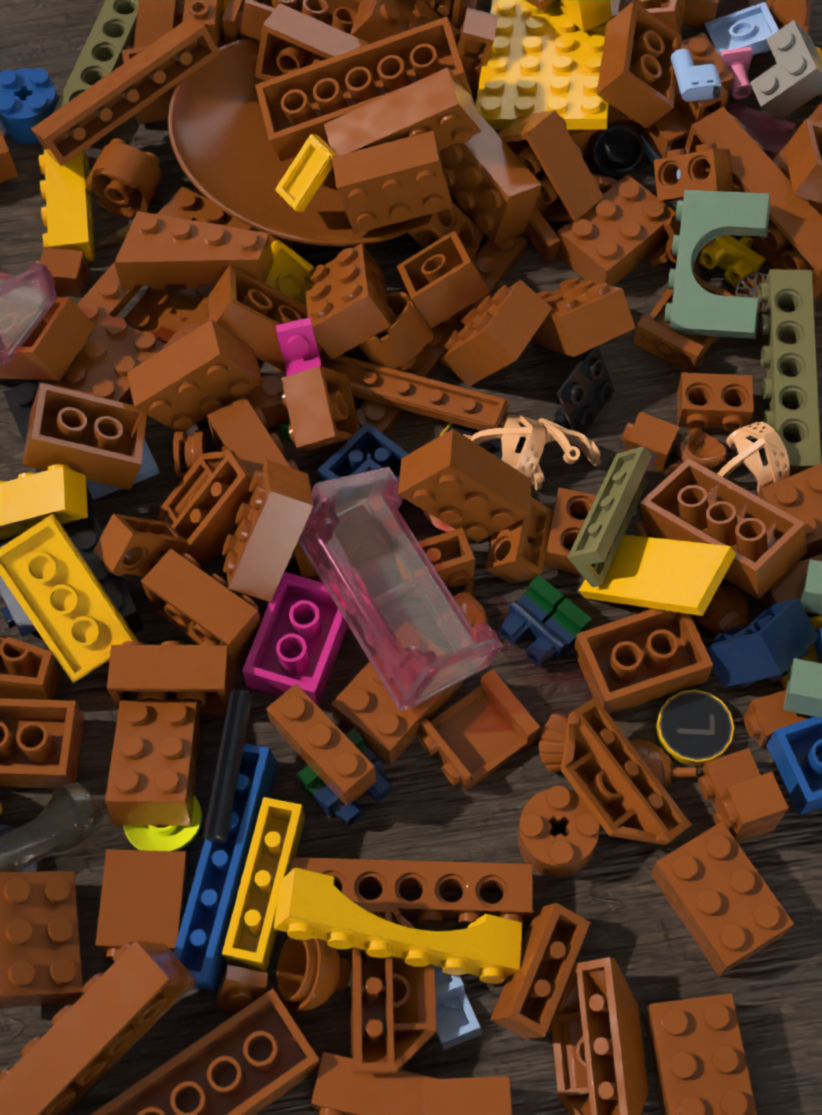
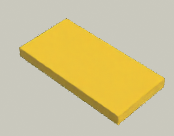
[0,514,138,683]
[578,535,736,616]

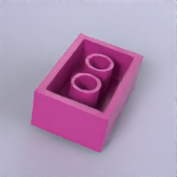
[242,572,354,707]

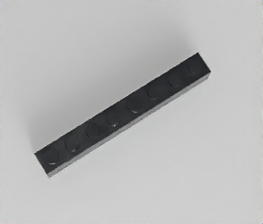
[3,380,144,633]

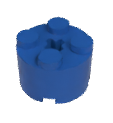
[0,68,59,144]

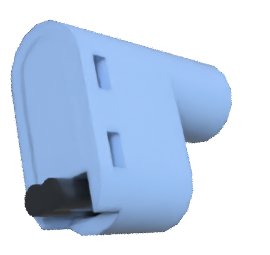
[671,49,721,101]

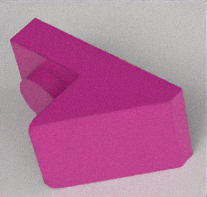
[275,318,323,376]

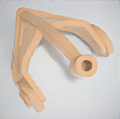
[464,414,545,477]
[529,418,601,491]
[718,422,790,493]

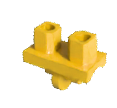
[698,235,765,288]

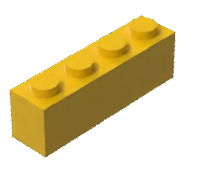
[39,149,95,262]
[0,464,88,540]
[222,797,305,973]

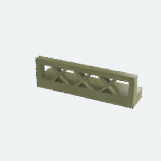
[567,446,652,587]

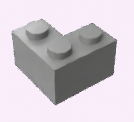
[750,20,822,122]

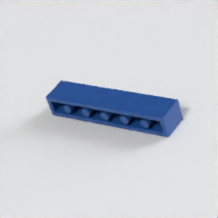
[174,744,279,993]

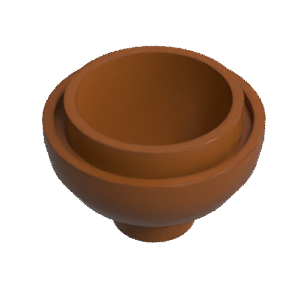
[276,937,350,1012]

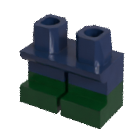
[500,574,592,668]
[297,728,392,826]

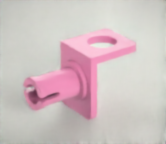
[720,47,753,99]

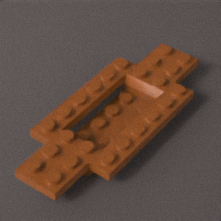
[50,187,293,403]

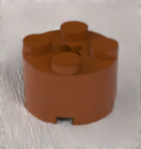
[85,138,162,218]
[358,291,434,371]
[518,786,600,877]

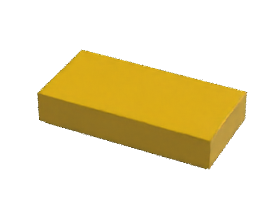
[275,134,338,212]

